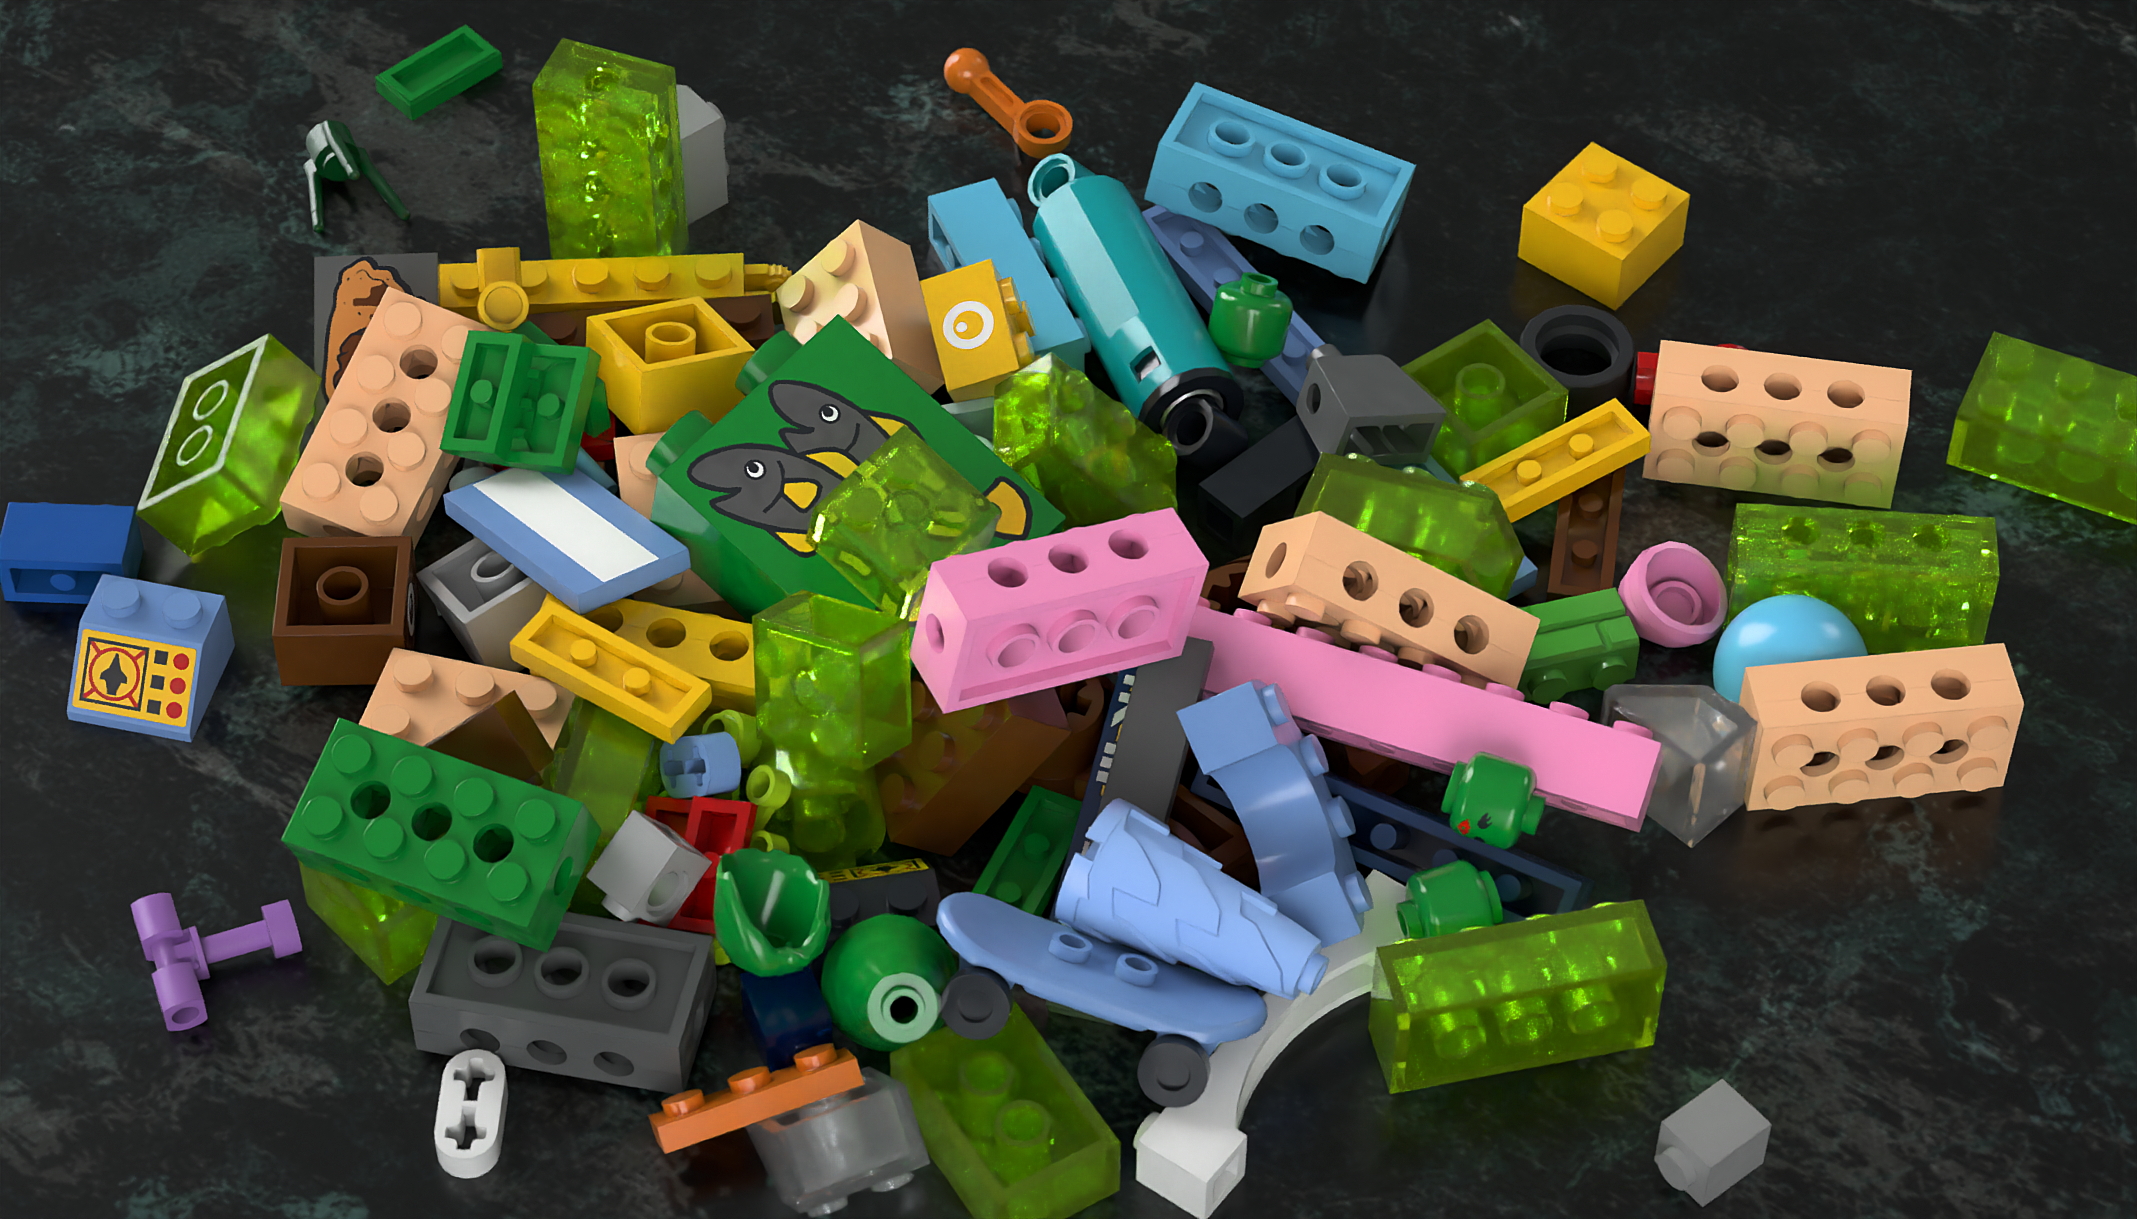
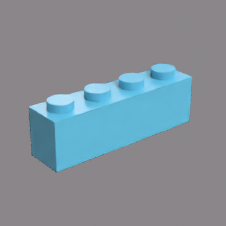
[928,178,1091,389]

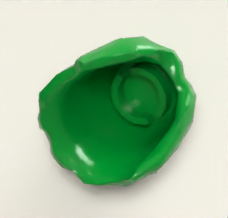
[713,848,831,977]

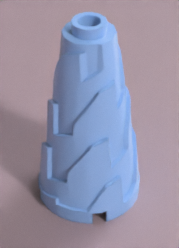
[1055,798,1329,1001]

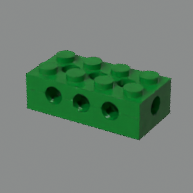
[281,718,602,953]

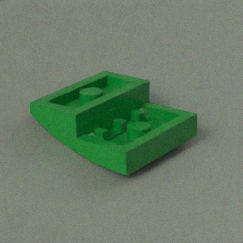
[439,330,601,475]

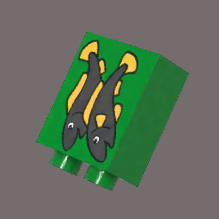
[645,314,1066,729]

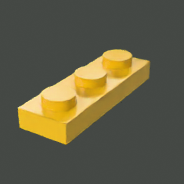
[1459,398,1651,531]
[509,600,712,745]

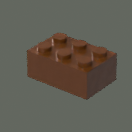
[854,673,1072,857]

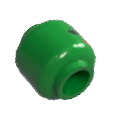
[1208,272,1293,368]
[1441,752,1547,850]
[1396,860,1503,958]

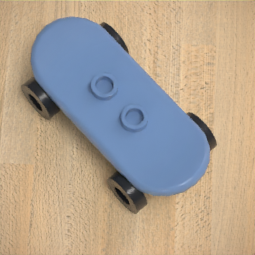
[936,892,1268,1108]

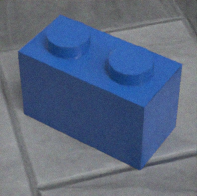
[0,502,144,604]

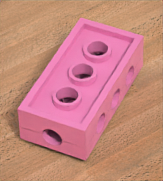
[909,507,1209,714]

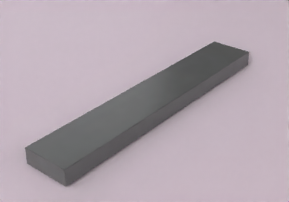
[1045,636,1215,1026]

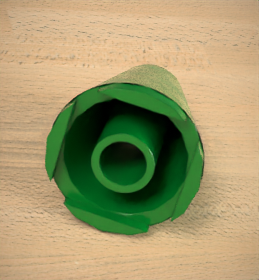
[820,913,957,1051]

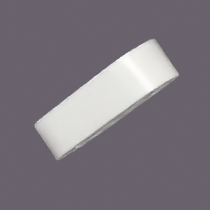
[434,1049,508,1179]

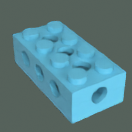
[1144,82,1416,284]

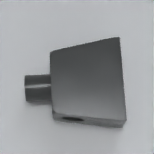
[1296,344,1447,468]

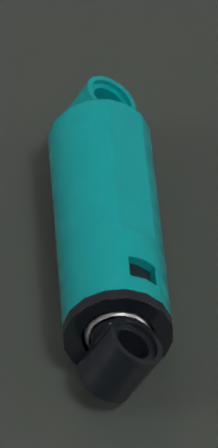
[1028,153,1248,476]

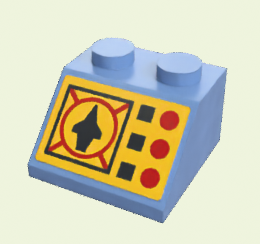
[67,574,235,742]

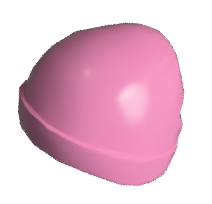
[1618,541,1728,648]

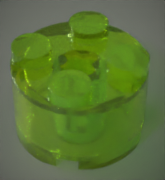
[744,728,886,873]

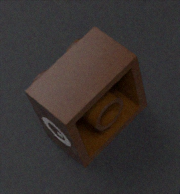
[272,536,419,686]

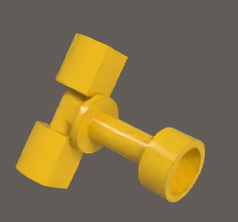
[476,247,529,333]

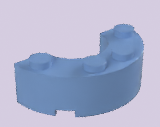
[1176,679,1373,949]

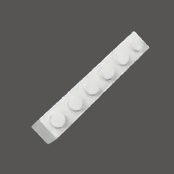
[1133,869,1430,1219]

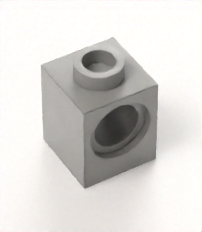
[586,809,712,928]

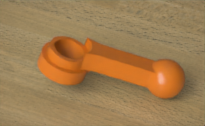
[944,48,1073,159]

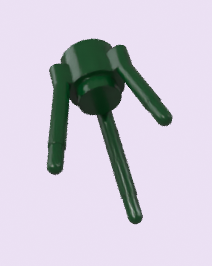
[303,120,411,233]

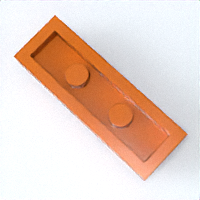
[648,1044,864,1154]

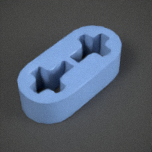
[660,732,741,798]

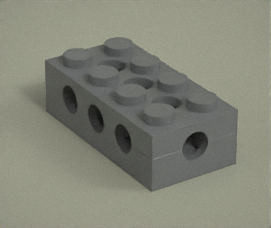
[408,912,717,1094]

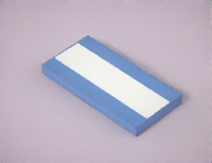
[443,467,691,615]

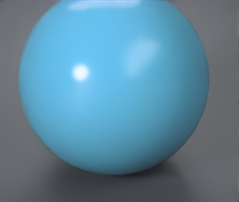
[1713,594,1868,725]

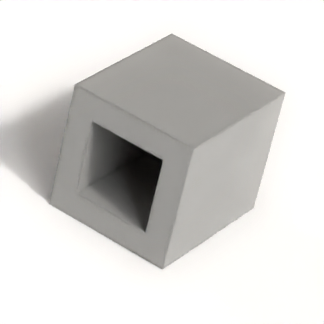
[1654,1079,1771,1207]

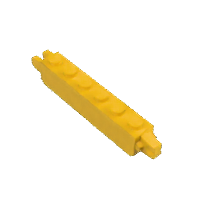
[440,253,792,326]

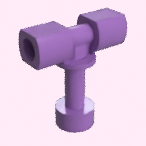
[131,893,302,1031]

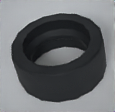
[1517,305,1634,419]

